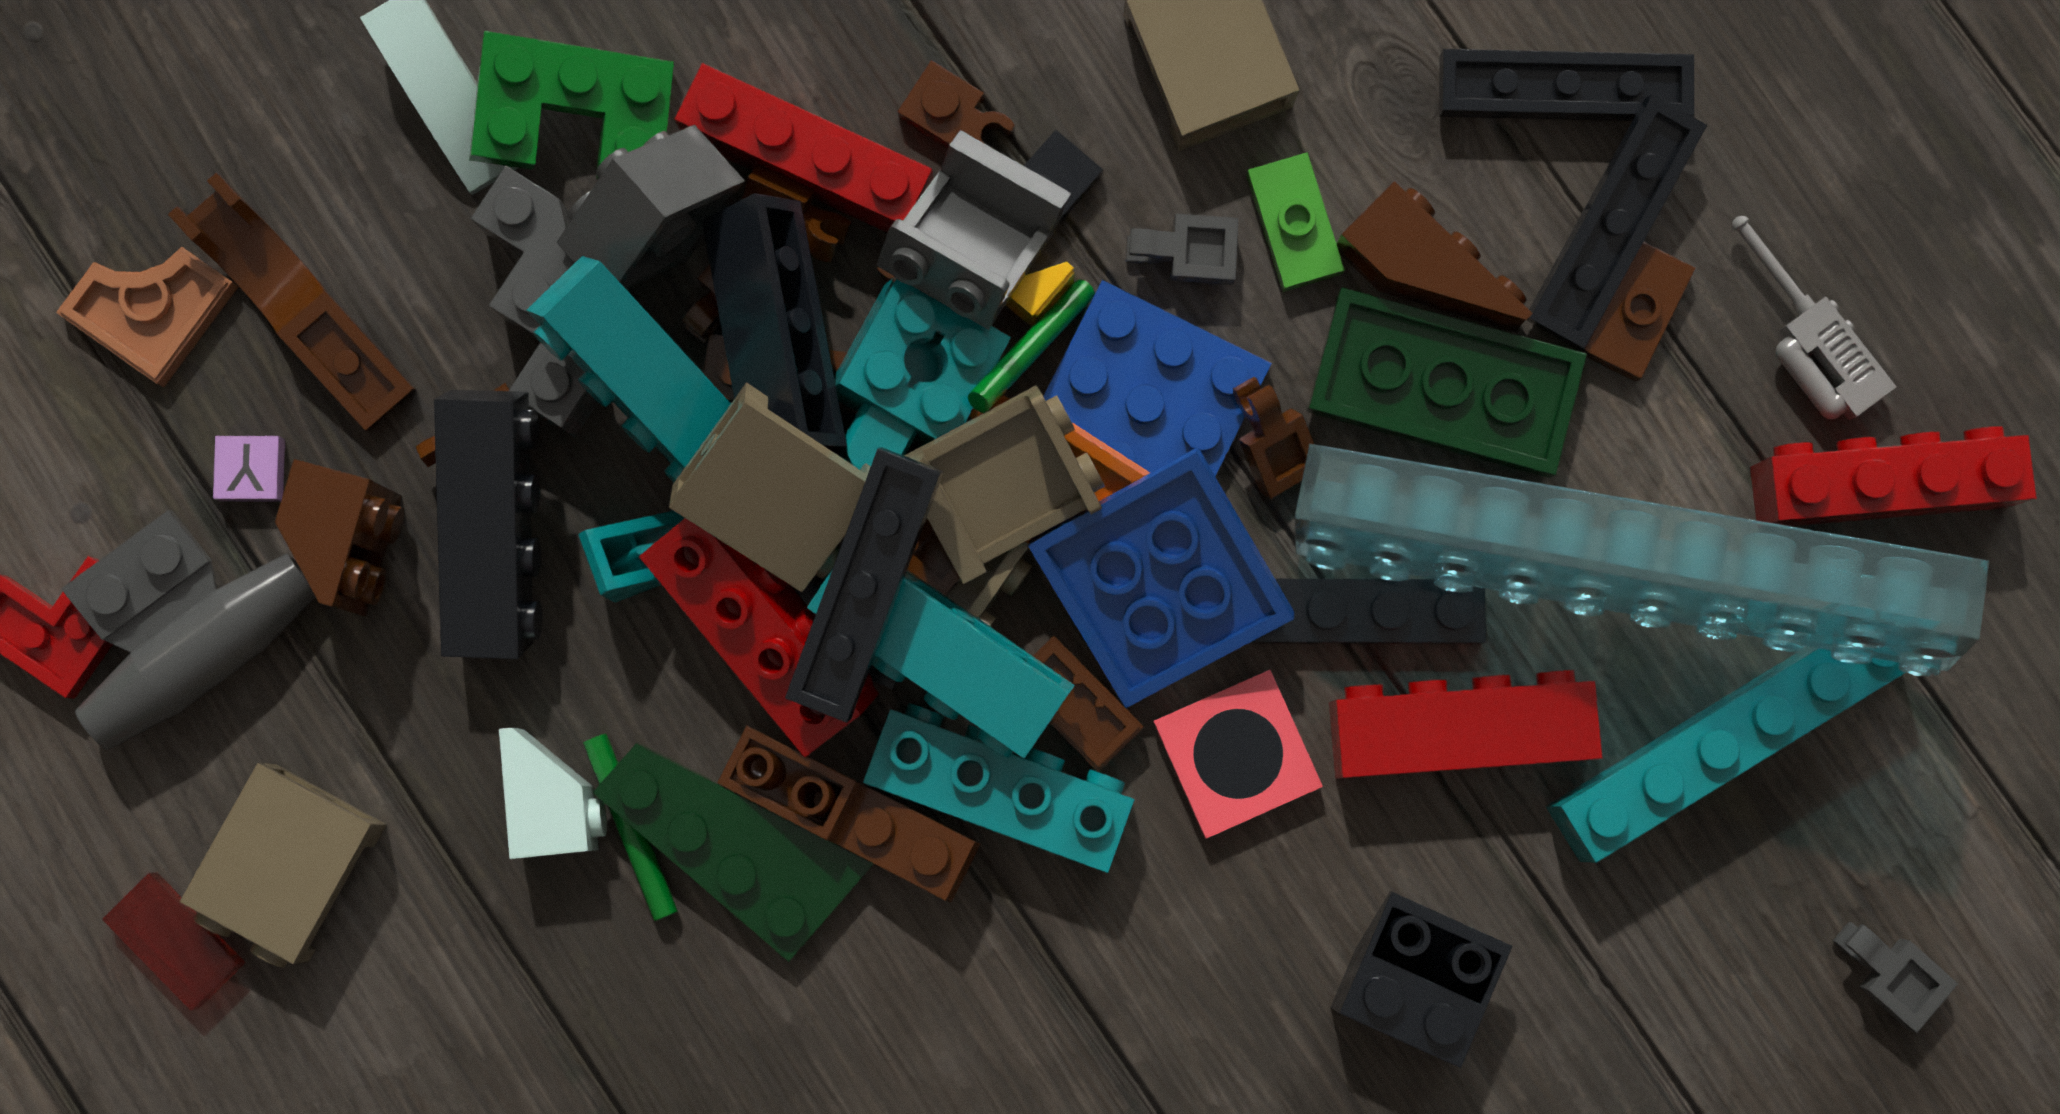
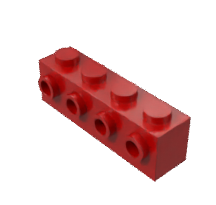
[1750,426,2037,529]
[639,518,879,757]

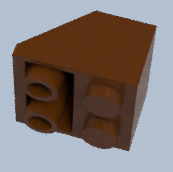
[275,459,404,617]

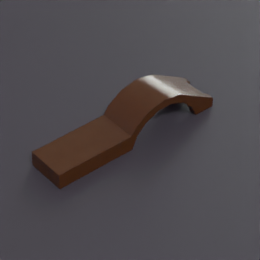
[168,172,416,431]

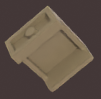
[1123,0,1299,152]
[669,382,871,592]
[904,386,1105,584]
[179,763,387,968]

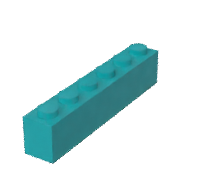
[1545,604,1927,863]

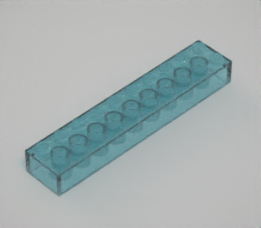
[1295,444,1989,676]

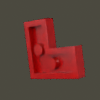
[0,556,113,699]

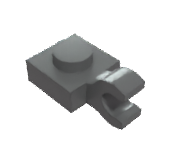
[1126,213,1239,285]
[1833,922,1958,1033]

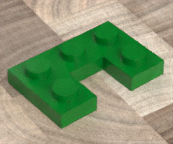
[469,31,674,180]

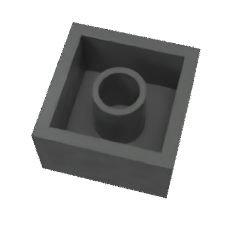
[556,125,745,290]

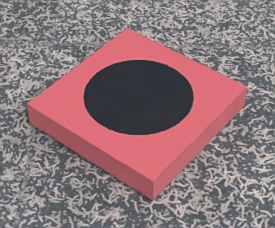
[1153,670,1323,839]

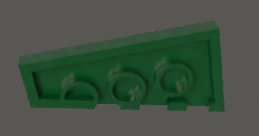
[593,742,874,962]

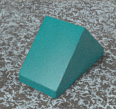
[578,511,685,603]

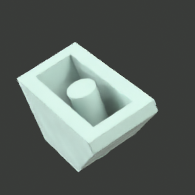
[499,728,607,859]

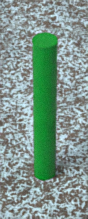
[968,279,1095,413]
[583,733,678,921]

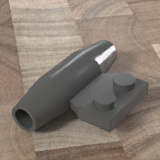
[61,510,316,750]

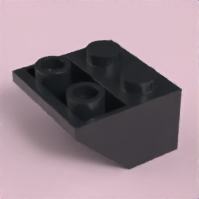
[1331,891,1513,1068]

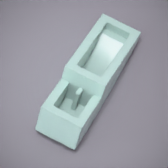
[360,0,517,195]

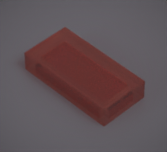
[102,872,245,1011]

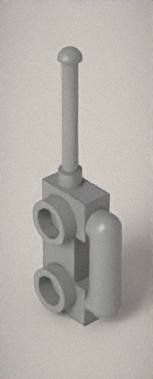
[1732,216,1897,420]

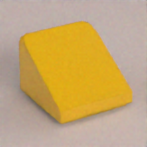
[1006,262,1074,327]

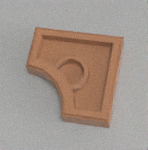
[56,247,239,387]

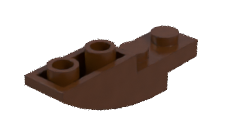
[717,725,981,902]

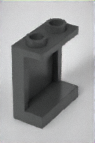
[876,130,1071,330]

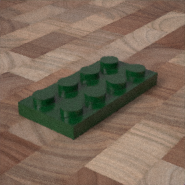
[1307,287,1587,478]

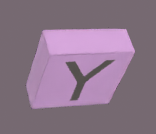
[213,436,285,502]

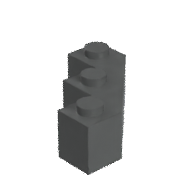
[471,166,598,438]

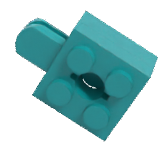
[834,277,1011,470]

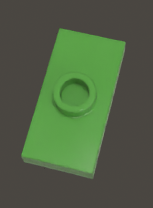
[1246,152,1345,292]

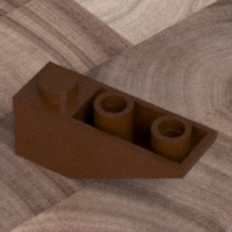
[1336,181,1533,332]

